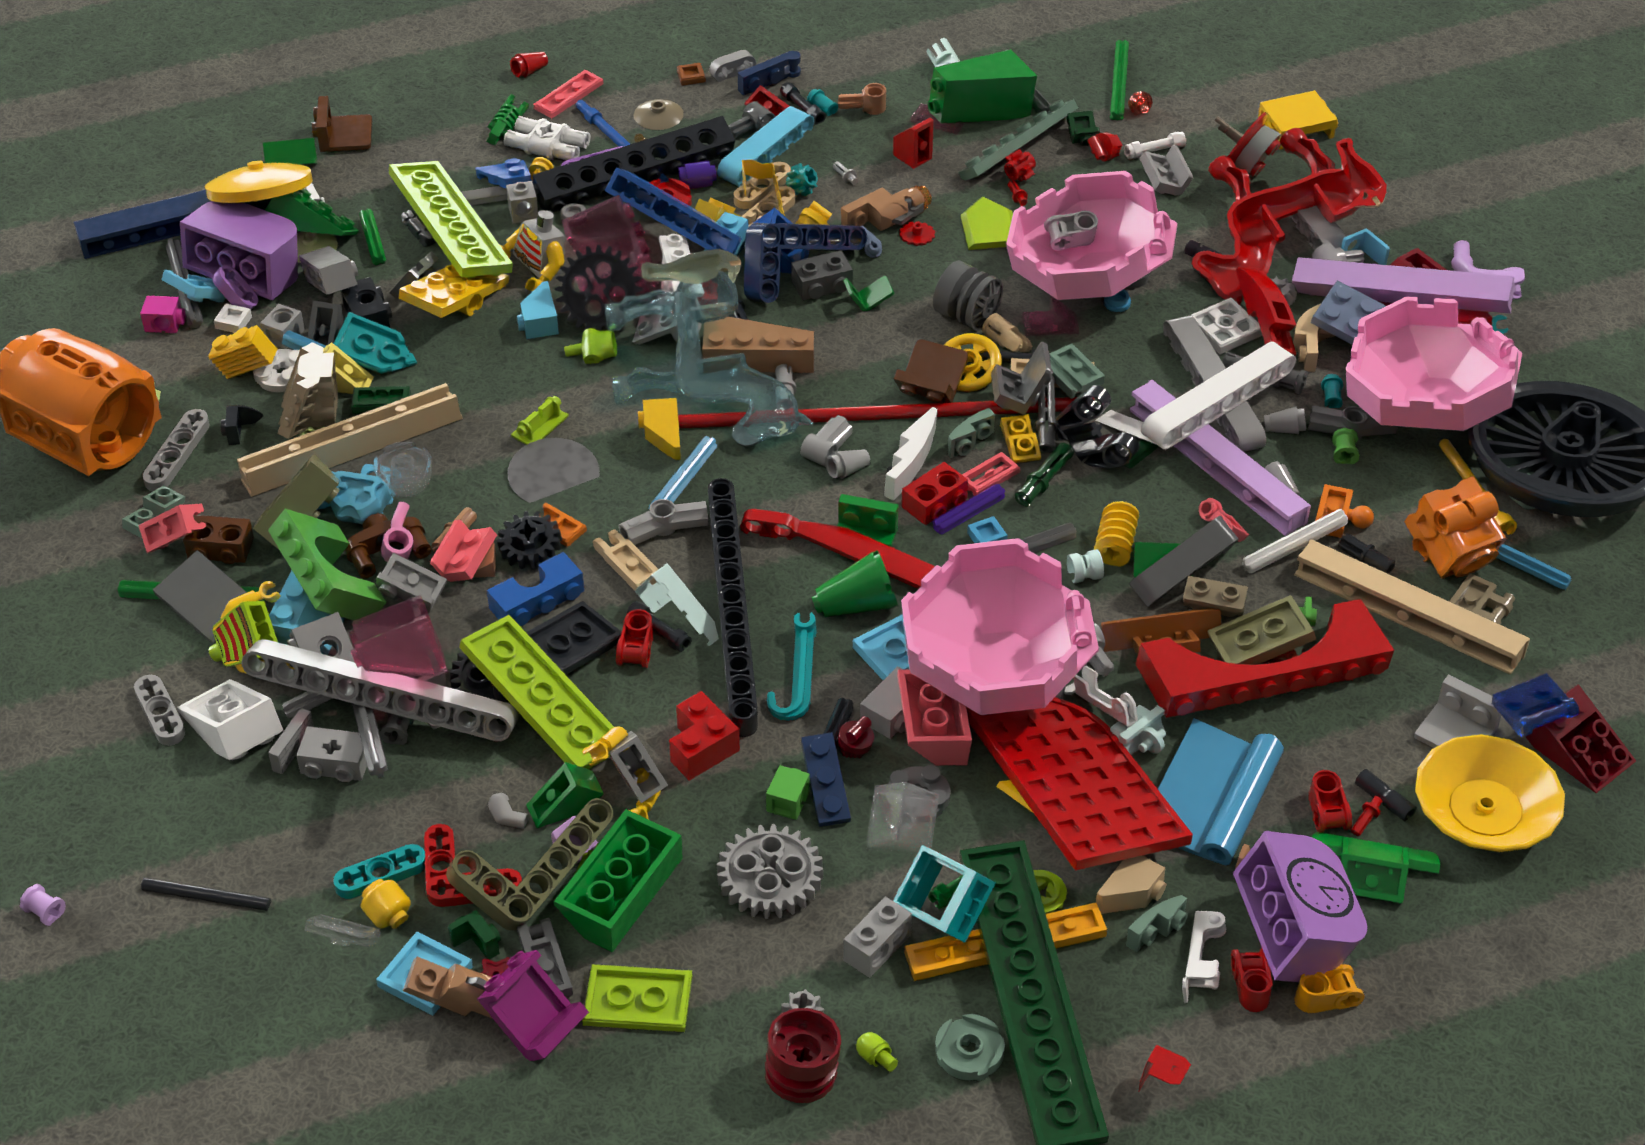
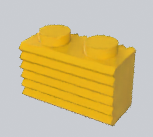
[208,325,277,379]

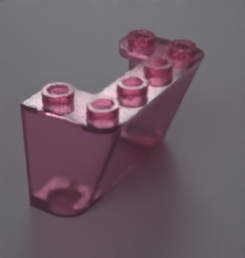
[562,195,659,302]

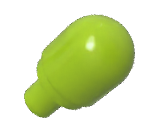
[856,1032,898,1072]

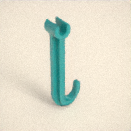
[767,612,817,721]

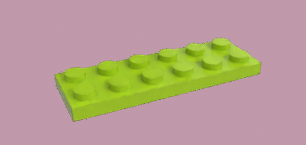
[459,615,614,769]

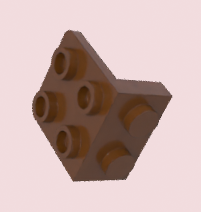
[312,96,373,152]
[894,339,968,403]

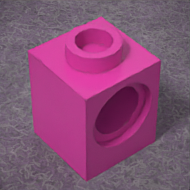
[140,296,186,333]

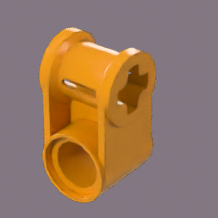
[1294,964,1364,1013]

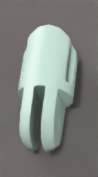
[926,38,960,67]

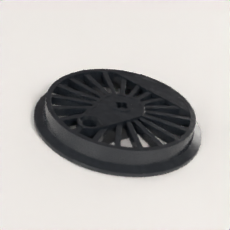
[1467,381,1645,517]

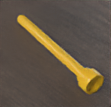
[1439,439,1517,535]

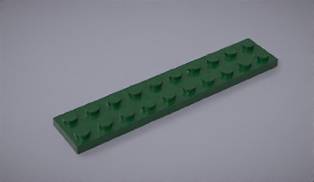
[959,840,1109,1145]

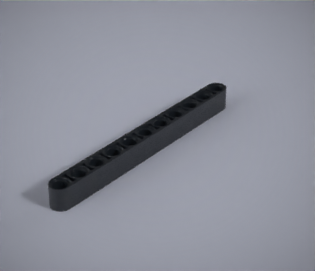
[708,478,758,737]

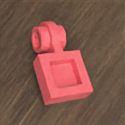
[1199,498,1249,542]

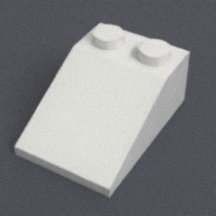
[177,679,284,760]

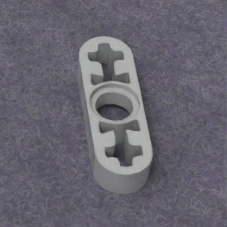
[134,675,185,746]

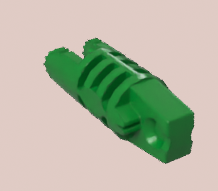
[486,94,529,145]

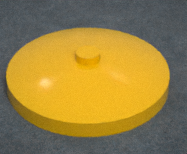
[205,161,313,203]

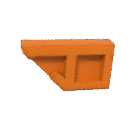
[543,503,587,547]

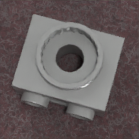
[287,612,360,677]

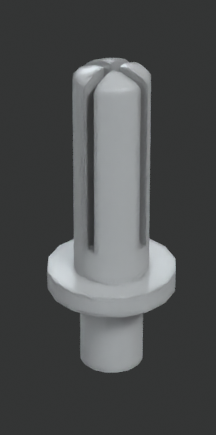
[833,161,859,185]

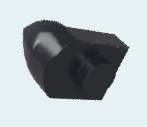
[221,405,263,445]

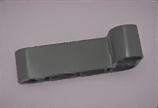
[1129,516,1239,607]

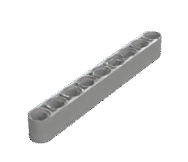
[241,639,519,741]

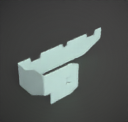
[635,563,719,646]

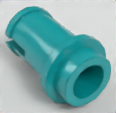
[807,89,839,116]
[1321,374,1343,408]

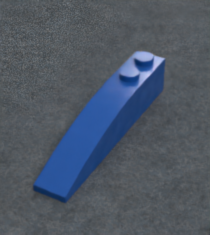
[605,167,742,254]

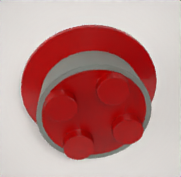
[1214,112,1281,177]

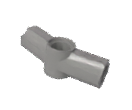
[619,499,709,545]

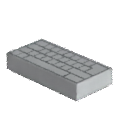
[268,708,314,774]

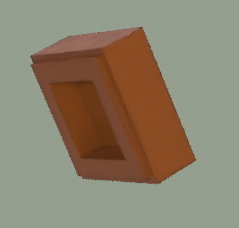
[676,63,706,86]

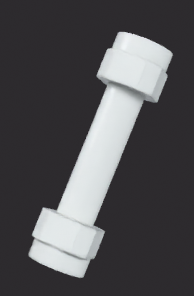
[1124,132,1186,160]

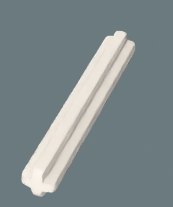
[1242,509,1348,573]

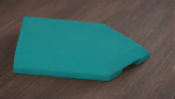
[333,312,417,374]

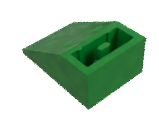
[265,188,359,236]

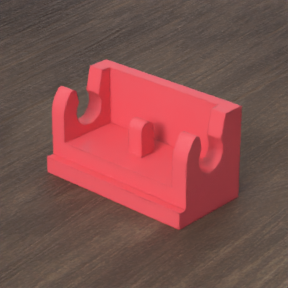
[138,503,206,553]

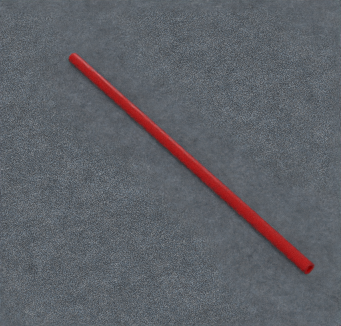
[678,397,1094,429]

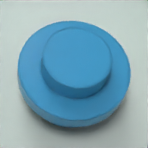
[1104,289,1131,312]

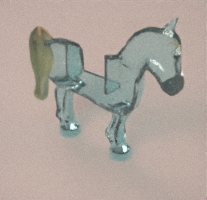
[605,249,813,447]

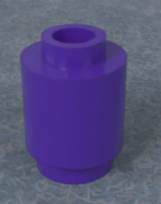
[678,161,717,189]

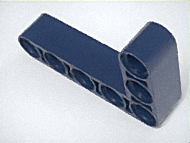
[744,223,867,303]

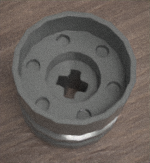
[933,260,1003,331]

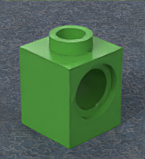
[766,765,810,820]

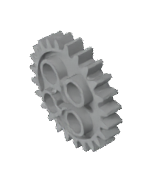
[717,824,823,919]

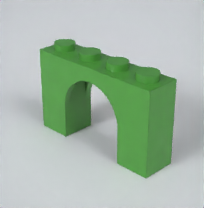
[268,508,386,623]

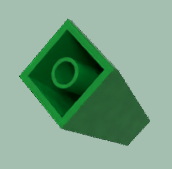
[928,49,1037,123]

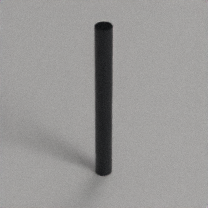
[141,877,271,911]

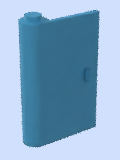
[1158,718,1284,866]

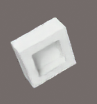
[214,303,252,333]

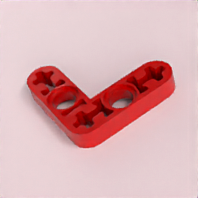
[424,824,522,907]

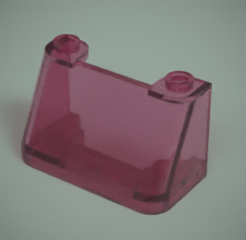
[349,595,449,677]

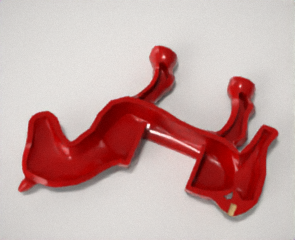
[1192,128,1387,306]

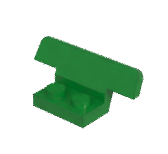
[1312,832,1440,903]

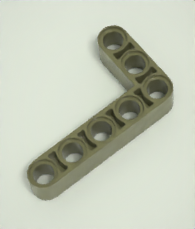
[446,798,613,930]

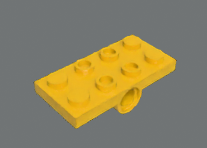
[399,264,509,318]

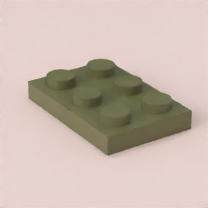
[1207,595,1316,665]

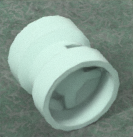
[1067,550,1104,583]

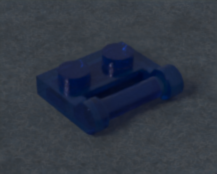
[1491,673,1579,737]

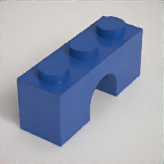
[487,552,584,626]

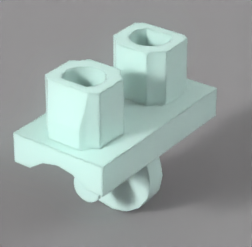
[1110,705,1166,755]

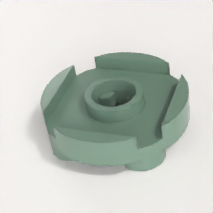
[935,1014,1005,1081]

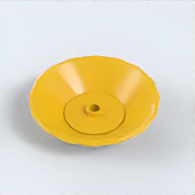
[1415,734,1565,852]

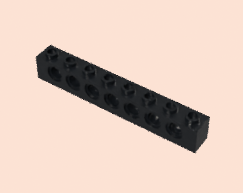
[532,116,735,212]

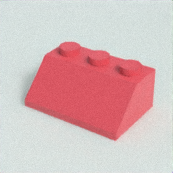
[897,669,972,766]

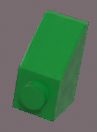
[526,762,604,828]

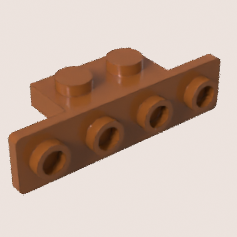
[1101,608,1221,655]

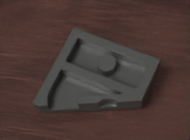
[389,251,439,298]

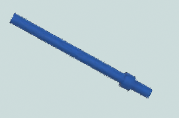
[575,100,669,183]

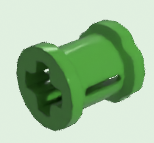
[1332,428,1360,464]

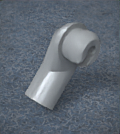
[488,793,529,829]

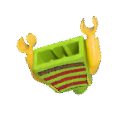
[209,581,295,674]

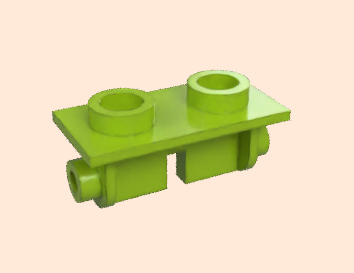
[511,396,569,445]

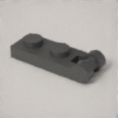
[517,918,573,997]

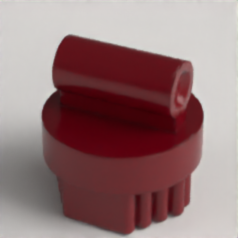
[838,716,874,758]

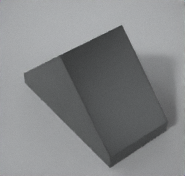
[308,301,344,346]

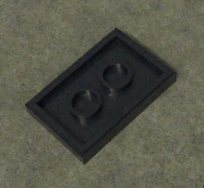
[526,601,622,675]

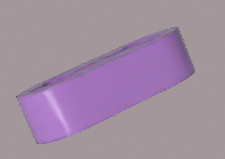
[212,265,258,310]

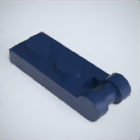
[738,51,801,96]

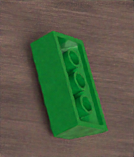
[554,809,683,952]

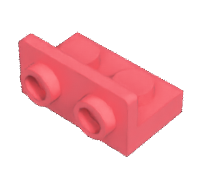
[430,520,497,582]

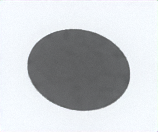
[508,438,600,503]

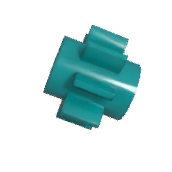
[786,163,818,196]

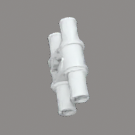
[504,116,591,160]

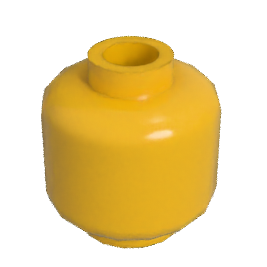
[361,879,411,929]

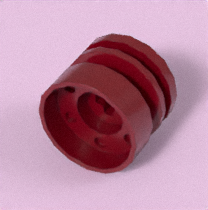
[765,1008,841,1103]

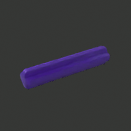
[932,484,1005,534]

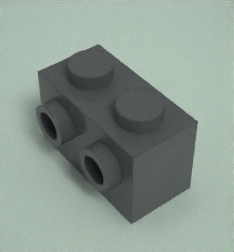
[791,250,853,300]

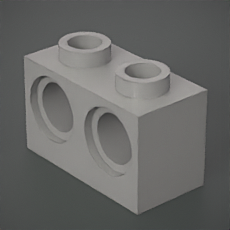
[843,896,912,978]

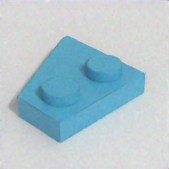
[162,270,226,302]

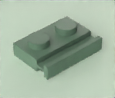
[1049,344,1105,399]

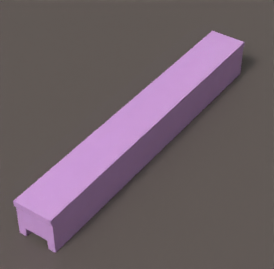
[1292,257,1516,314]
[1130,380,1311,536]

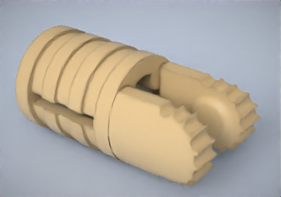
[982,313,1033,353]

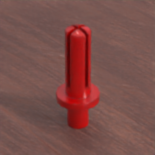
[1008,180,1028,206]
[1350,796,1382,836]

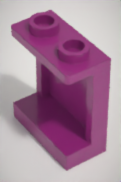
[477,950,589,1061]

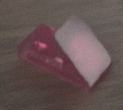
[1022,296,1080,336]

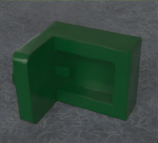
[1066,111,1100,146]
[448,910,501,960]

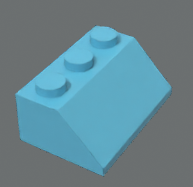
[269,570,345,655]

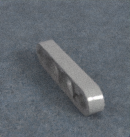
[143,409,210,491]

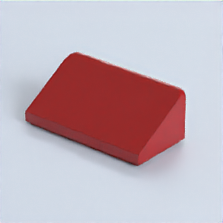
[744,85,790,117]

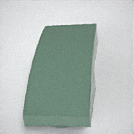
[948,408,995,458]
[122,485,185,538]
[1126,895,1188,952]

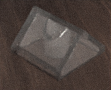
[866,782,939,856]

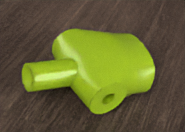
[564,328,617,364]

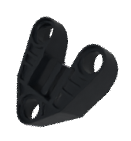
[1055,385,1139,469]

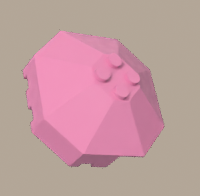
[1006,171,1177,300]
[1346,297,1522,431]
[901,538,1099,715]

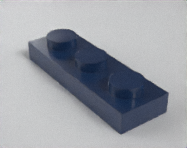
[801,732,851,827]

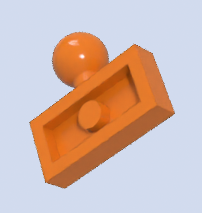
[1315,484,1374,538]

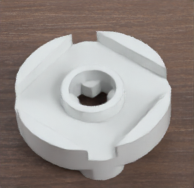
[253,349,300,392]

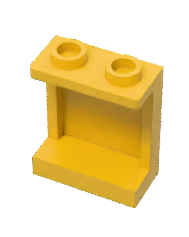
[1258,90,1338,150]

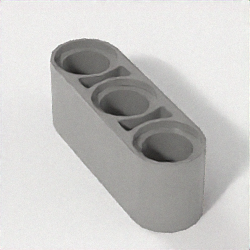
[1288,206,1346,250]

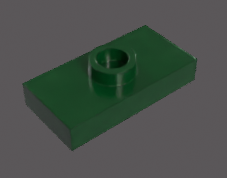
[351,386,411,414]

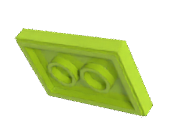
[582,964,693,1032]

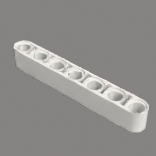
[1141,342,1296,450]

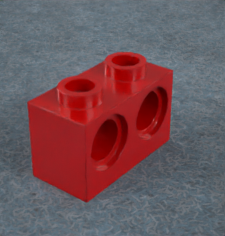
[901,462,968,525]

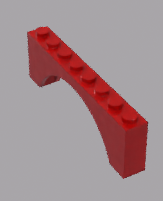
[1136,599,1394,718]

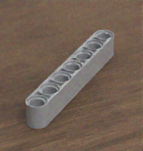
[1163,315,1266,452]

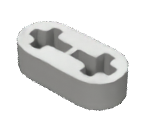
[709,50,756,82]

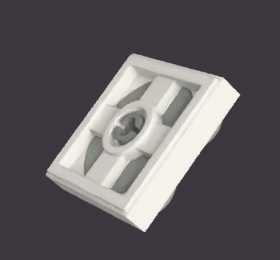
[1192,298,1262,354]

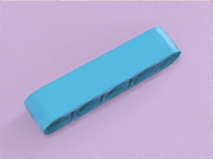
[717,106,814,187]

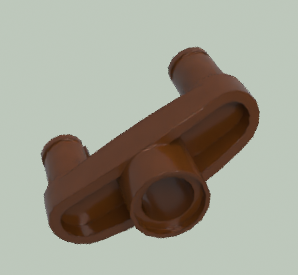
[344,513,431,578]

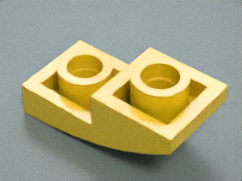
[1000,414,1041,463]

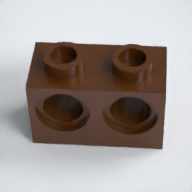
[183,515,254,564]

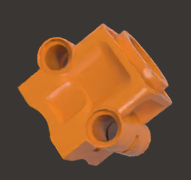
[1404,476,1507,579]

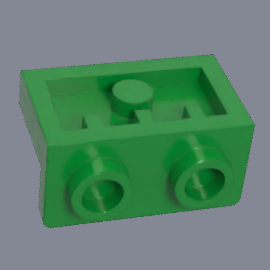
[837,494,898,547]

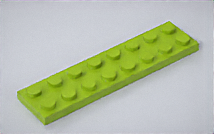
[389,161,513,278]

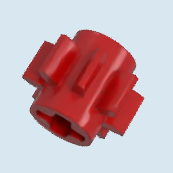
[1004,149,1036,181]

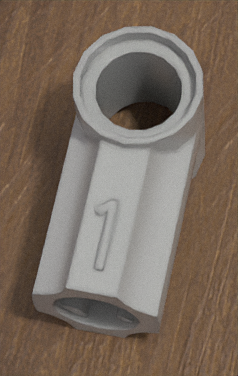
[800,415,852,467]

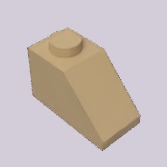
[1096,856,1166,914]

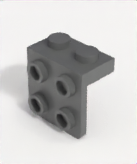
[991,342,1053,415]

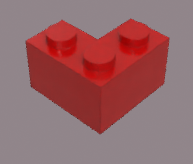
[669,691,740,781]

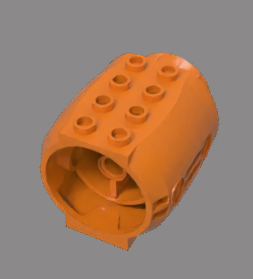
[0,328,161,476]

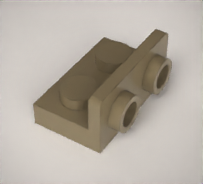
[1183,576,1248,617]

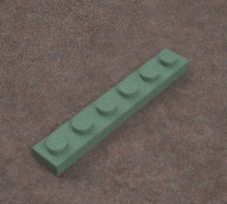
[958,99,1078,181]

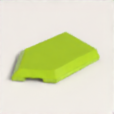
[961,196,1013,250]

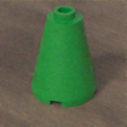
[812,550,898,617]

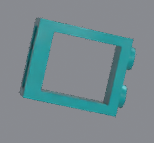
[893,845,996,943]

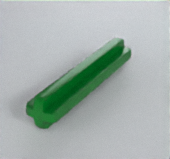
[359,208,386,265]

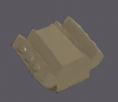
[277,343,338,439]

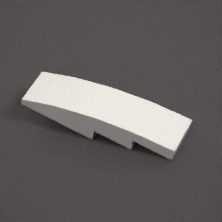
[884,407,938,501]

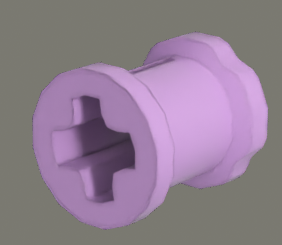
[20,884,66,926]

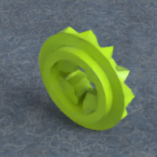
[1033,870,1067,913]

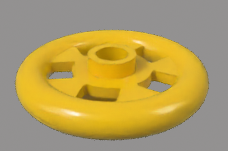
[944,333,1002,392]

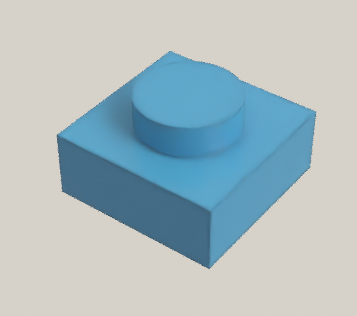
[967,516,1008,543]

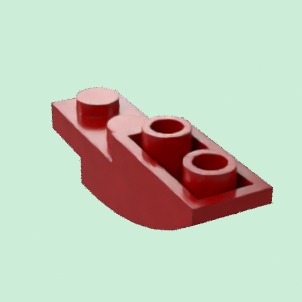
[1236,267,1297,356]

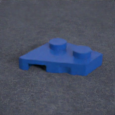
[475,158,532,189]

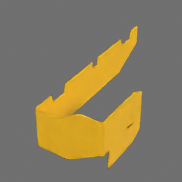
[742,159,785,216]

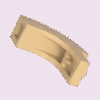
[1293,304,1335,372]

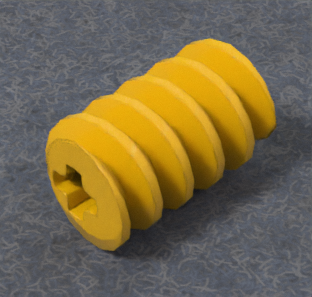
[1094,501,1139,567]

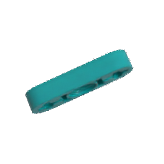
[333,844,425,899]

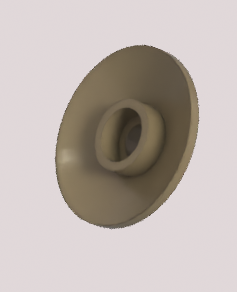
[634,99,683,130]

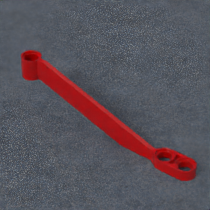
[740,509,935,589]

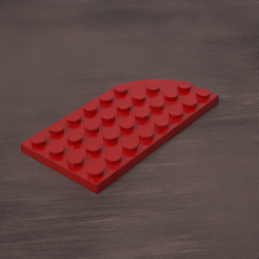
[966,697,1193,871]

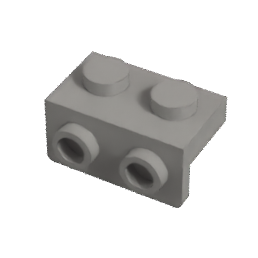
[1139,145,1193,195]
[376,553,447,612]

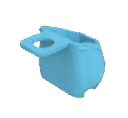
[330,464,393,525]

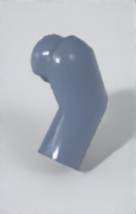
[860,226,882,258]

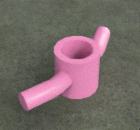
[381,502,413,562]

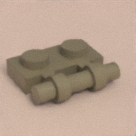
[1449,573,1515,625]

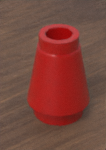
[510,52,548,77]

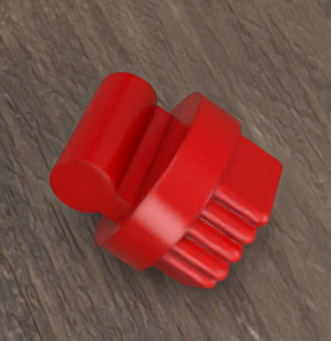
[1087,132,1123,162]

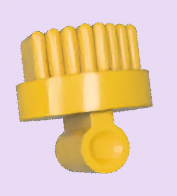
[795,201,832,224]

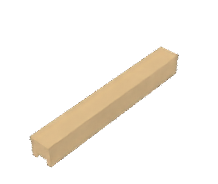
[237,383,463,497]
[1294,539,1530,675]

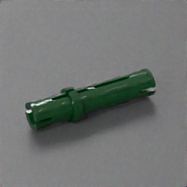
[1015,442,1074,507]

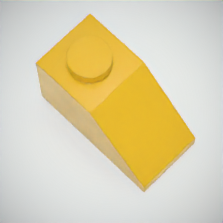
[638,398,681,460]

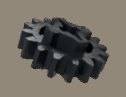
[497,511,562,569]

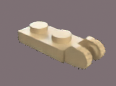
[593,530,658,591]

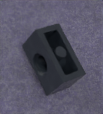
[340,277,392,328]

